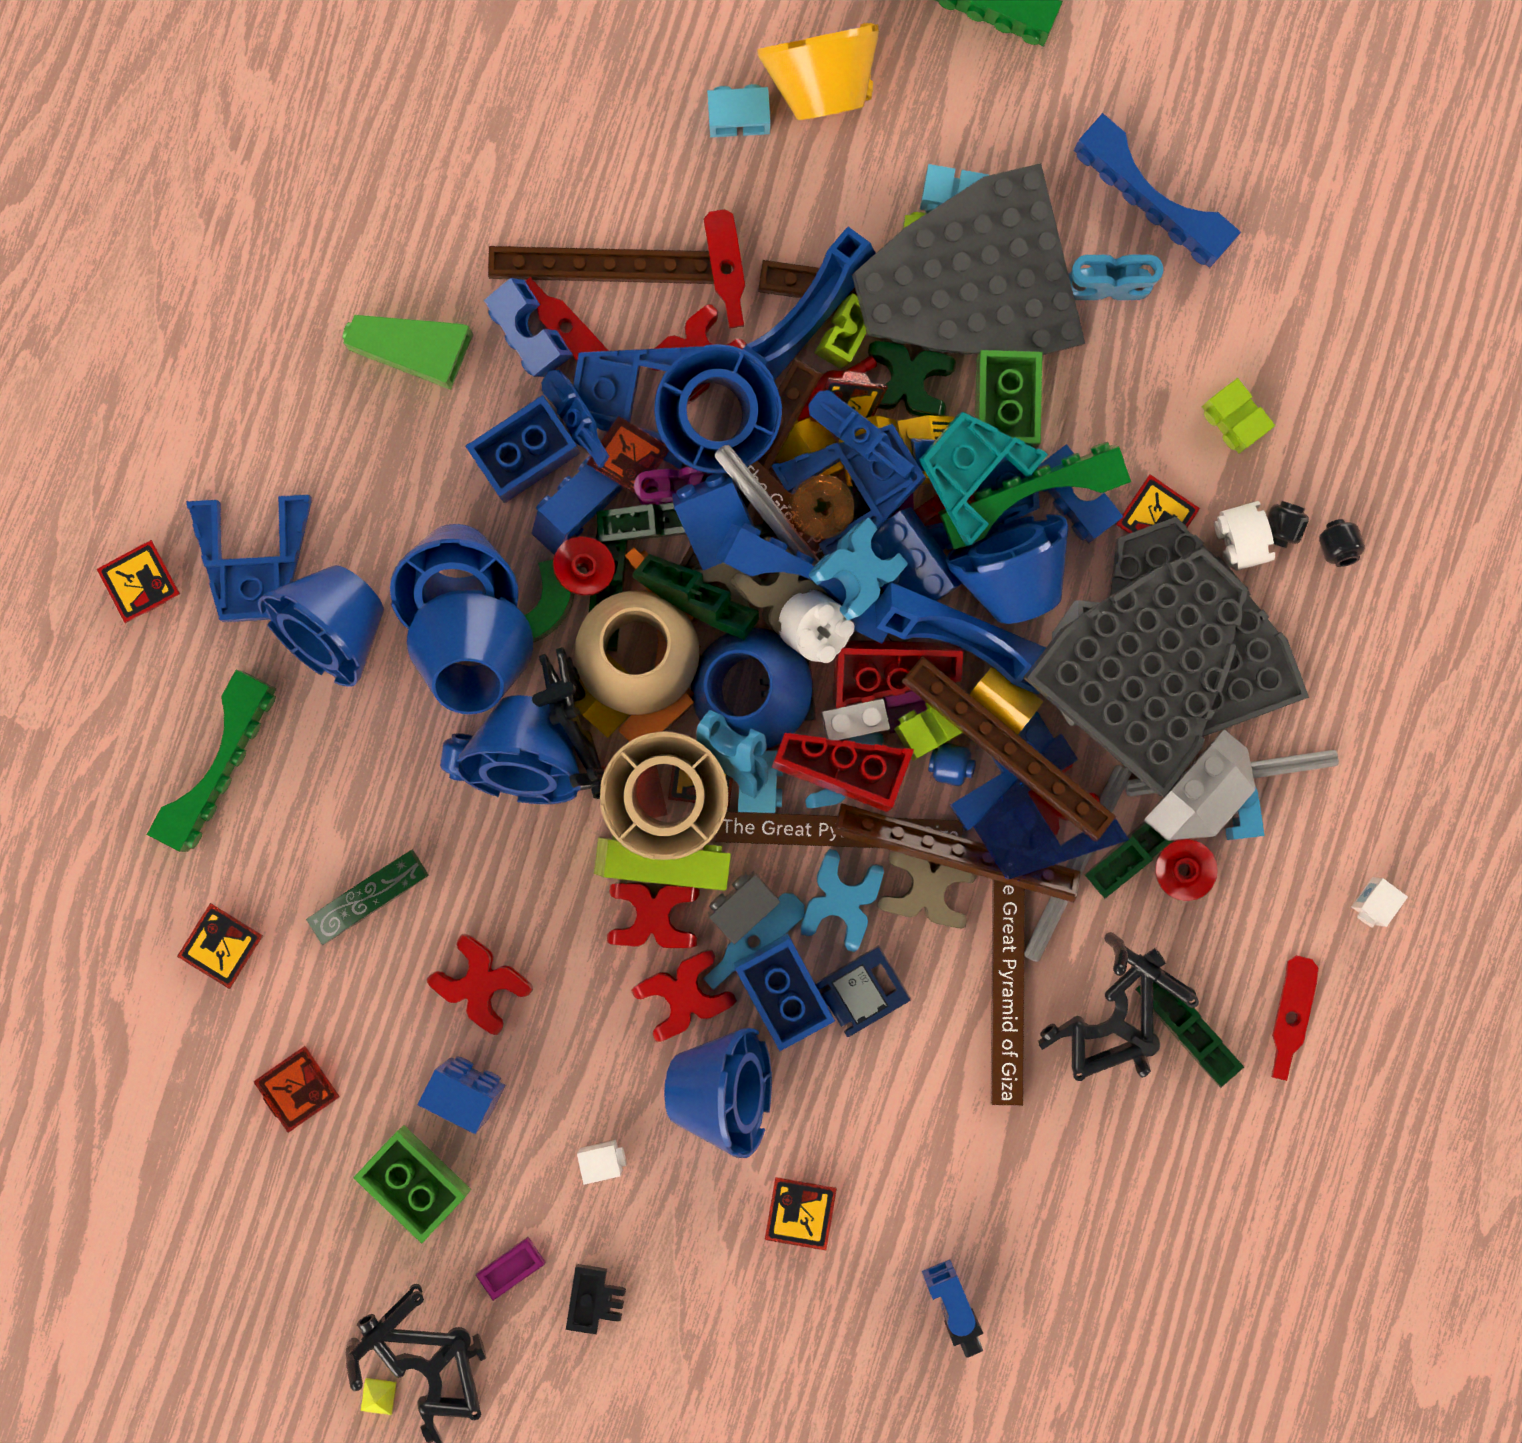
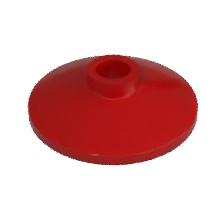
[553,536,615,596]
[1155,839,1218,901]

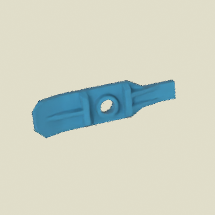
[703,893,805,990]

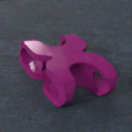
[634,467,713,505]

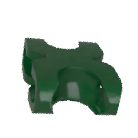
[858,341,956,417]

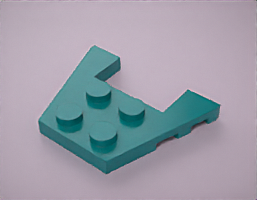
[919,412,1048,546]

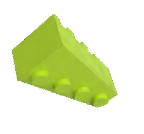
[594,835,731,891]

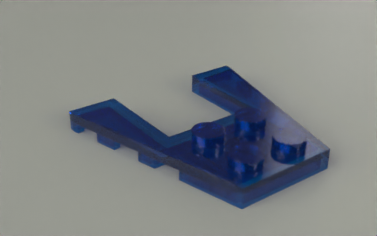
[973,733,1129,880]

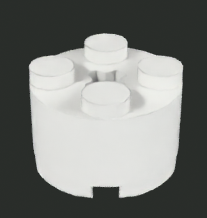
[1214,501,1275,571]
[779,590,855,663]

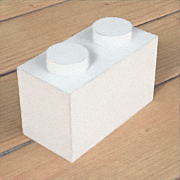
[821,699,890,741]

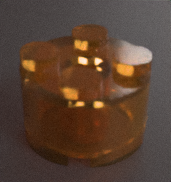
[787,475,854,539]

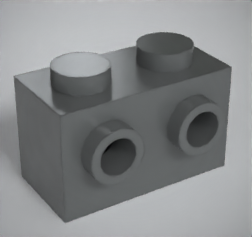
[708,871,780,945]

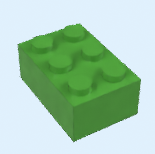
[975,350,1042,449]
[353,1125,471,1244]

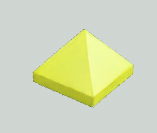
[361,1378,397,1415]

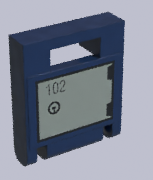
[815,945,911,1037]

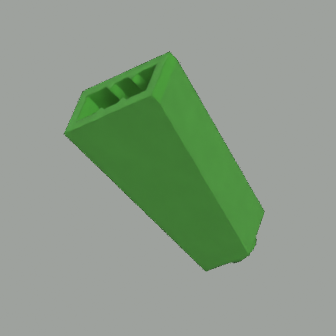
[342,315,473,390]

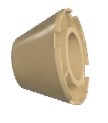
[575,590,699,715]
[600,732,728,860]

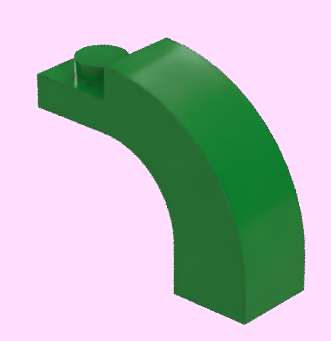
[524,559,574,643]

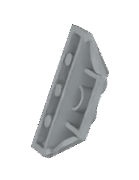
[1144,729,1255,841]

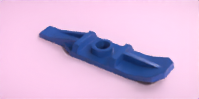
[541,370,610,468]
[808,390,915,479]

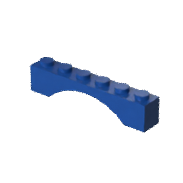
[1073,113,1241,268]
[742,226,876,381]
[715,523,888,644]
[875,582,1046,695]

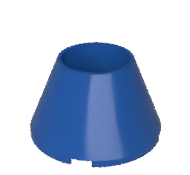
[654,344,782,474]
[946,514,1068,624]
[390,524,518,629]
[258,565,384,687]
[407,589,533,714]
[691,628,813,749]
[455,695,581,804]
[664,1028,772,1158]

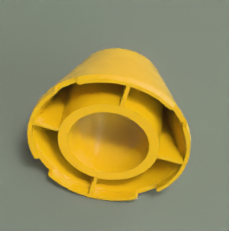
[757,24,879,120]

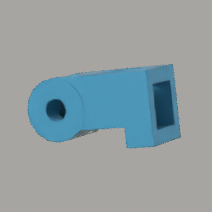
[1225,787,1265,840]

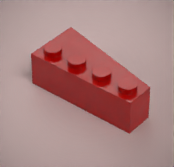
[833,640,963,709]
[771,733,914,812]

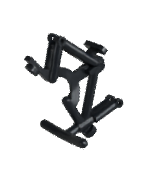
[532,647,604,799]
[1038,932,1199,1081]
[345,1284,486,1443]

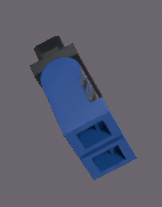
[922,1259,983,1358]

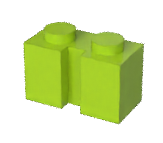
[814,293,866,369]
[1201,378,1276,454]
[894,703,963,761]

